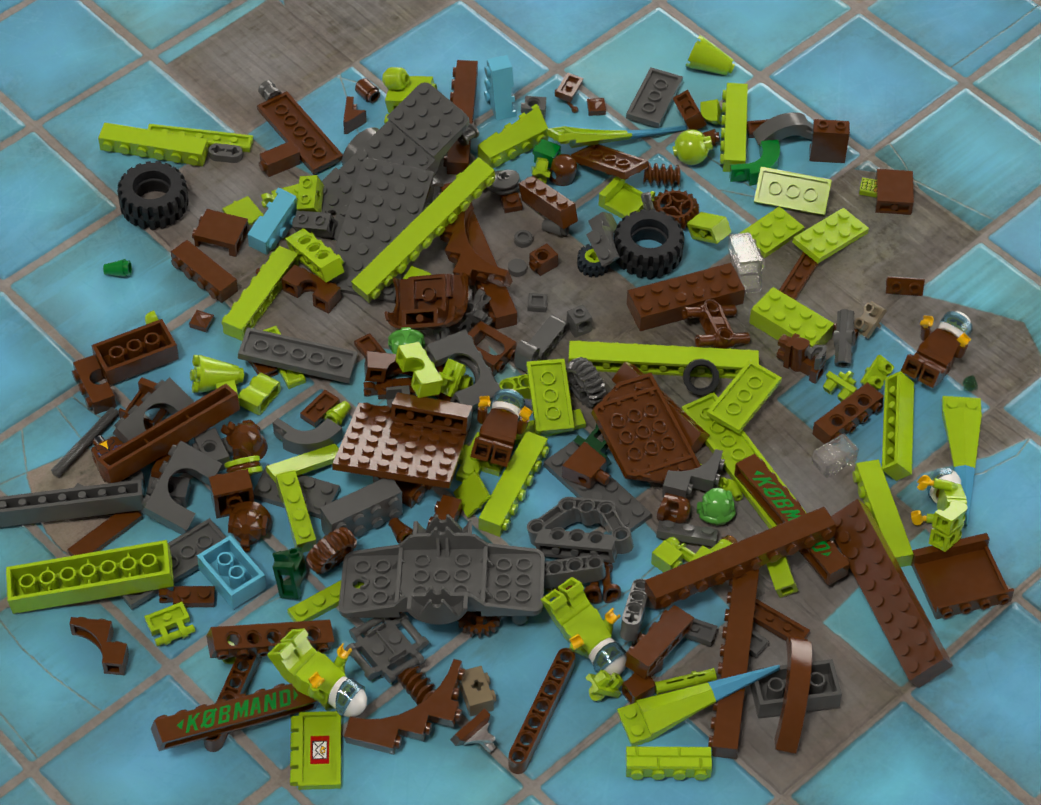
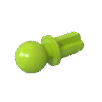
[666,537,695,562]

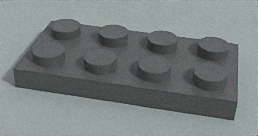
[626,67,683,128]
[253,464,340,519]

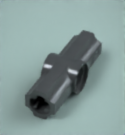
[833,309,856,368]

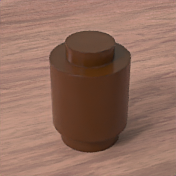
[355,78,380,103]

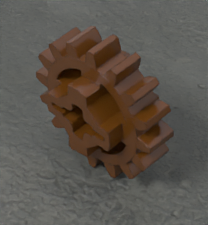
[457,611,501,638]

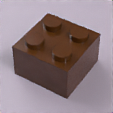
[209,469,254,519]

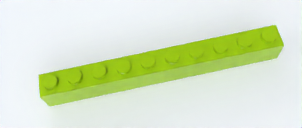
[351,157,495,303]
[568,340,759,379]

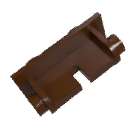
[886,276,925,296]

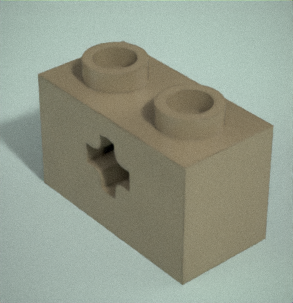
[458,666,496,717]

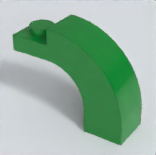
[729,140,780,186]

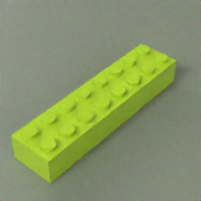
[6,540,174,614]

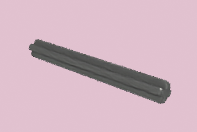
[51,407,119,478]

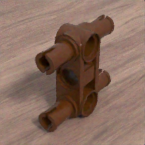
[682,299,750,349]

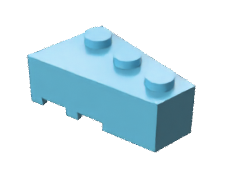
[484,55,516,120]
[248,187,297,255]

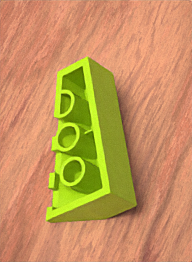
[478,104,548,168]

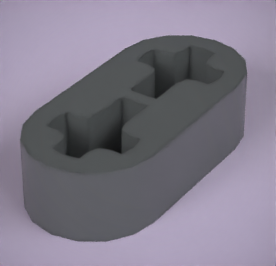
[209,144,243,163]

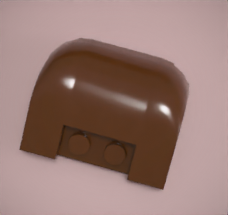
[385,272,468,330]

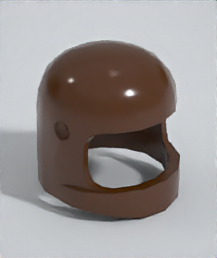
[549,154,577,186]
[657,492,691,524]

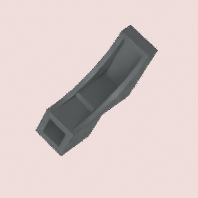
[586,212,620,267]
[662,449,725,498]

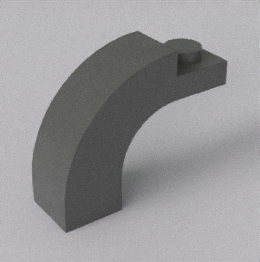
[753,112,813,146]
[273,418,343,455]

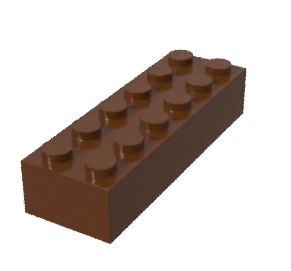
[627,263,745,331]

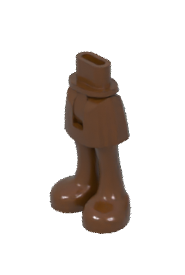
[584,562,621,604]

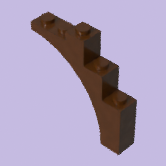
[440,202,513,287]
[344,659,465,755]

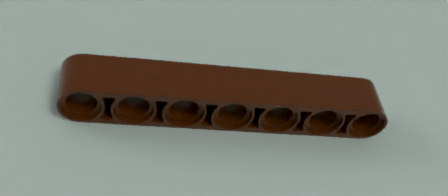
[203,640,262,752]
[508,648,575,774]

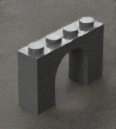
[425,329,501,412]
[113,377,194,443]
[141,441,222,535]

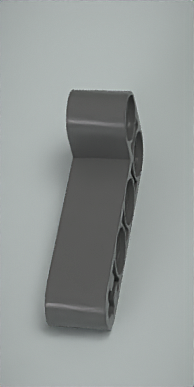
[515,315,569,372]
[620,579,667,641]

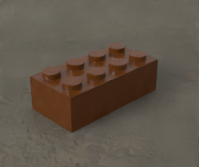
[91,319,179,385]

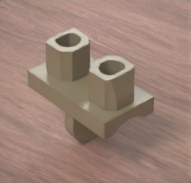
[854,301,887,339]

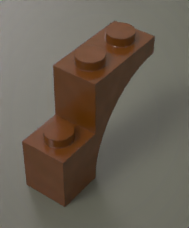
[69,617,129,675]
[622,631,664,704]

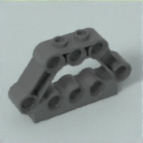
[527,497,634,563]

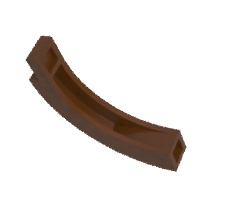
[774,636,812,754]

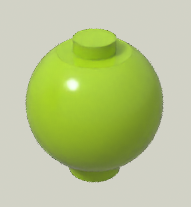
[672,129,713,165]

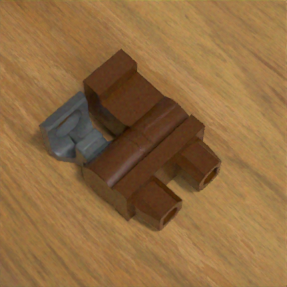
[776,333,827,384]

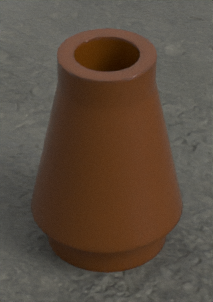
[389,518,413,544]

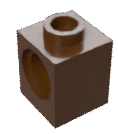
[529,243,558,276]

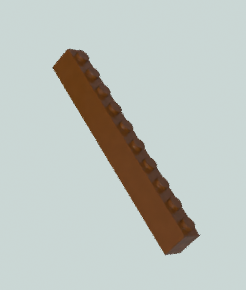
[437,182,517,330]
[645,507,836,610]
[708,569,759,759]

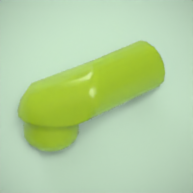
[718,477,743,501]

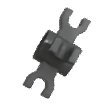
[454,289,493,332]

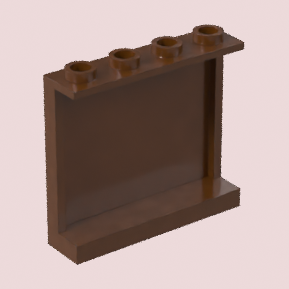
[911,533,1014,620]

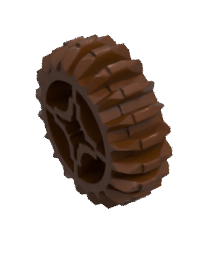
[653,188,699,231]
[306,527,357,574]

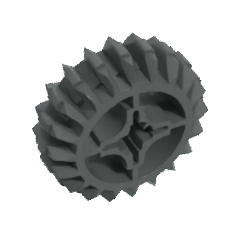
[566,357,606,408]

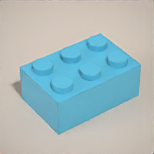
[197,535,266,609]

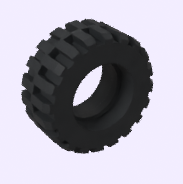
[117,161,189,230]
[614,209,684,279]

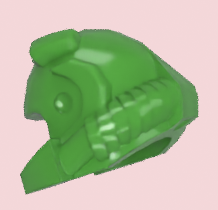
[388,327,425,354]
[696,488,736,526]

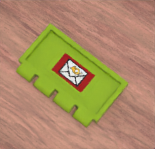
[290,711,341,790]

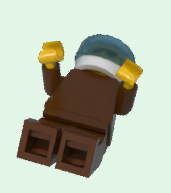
[901,311,973,388]
[470,389,533,467]

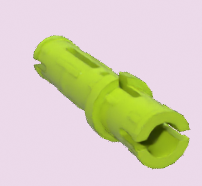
[655,668,717,695]

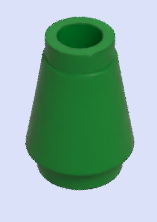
[103,259,132,277]

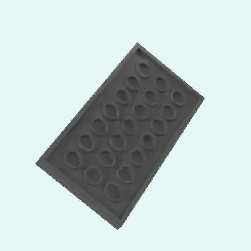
[329,157,435,304]

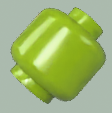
[382,67,410,90]

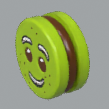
[224,455,263,476]

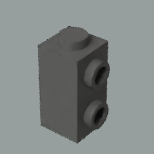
[292,211,336,238]

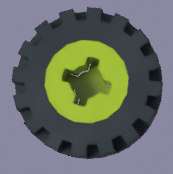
[577,244,610,278]

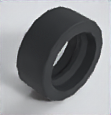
[683,359,720,396]

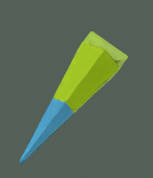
[547,125,687,148]
[941,396,982,527]
[617,665,780,746]

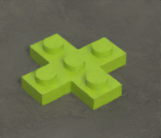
[456,432,504,482]

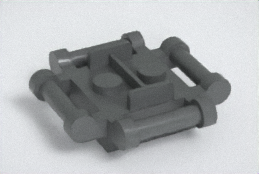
[345,612,429,683]

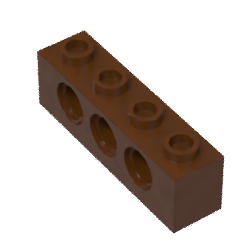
[812,382,884,448]

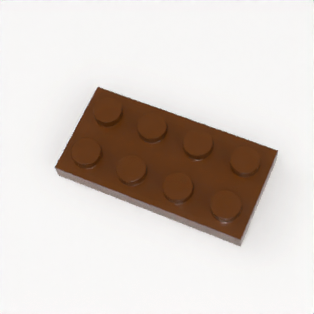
[571,144,649,179]

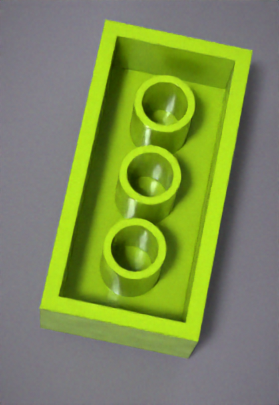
[749,287,834,356]

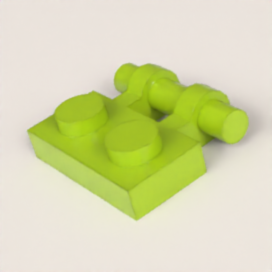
[144,602,195,646]

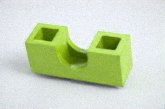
[395,342,443,398]

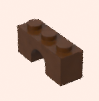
[282,264,341,314]
[72,355,116,415]

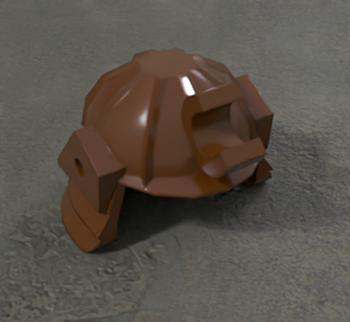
[221,420,268,460]
[228,501,272,552]

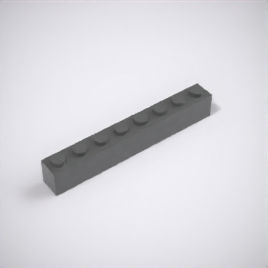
[0,479,145,527]

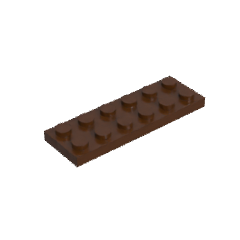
[257,91,343,175]

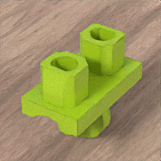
[531,157,551,184]
[860,355,894,390]
[439,358,466,397]
[823,371,857,402]
[585,670,624,701]

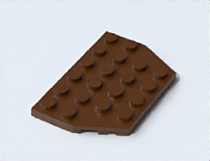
[591,373,701,484]

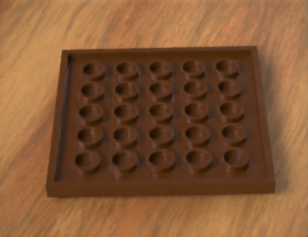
[332,403,471,488]

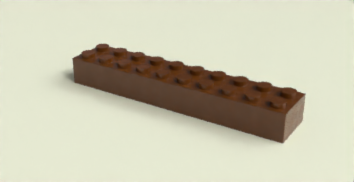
[831,499,953,688]

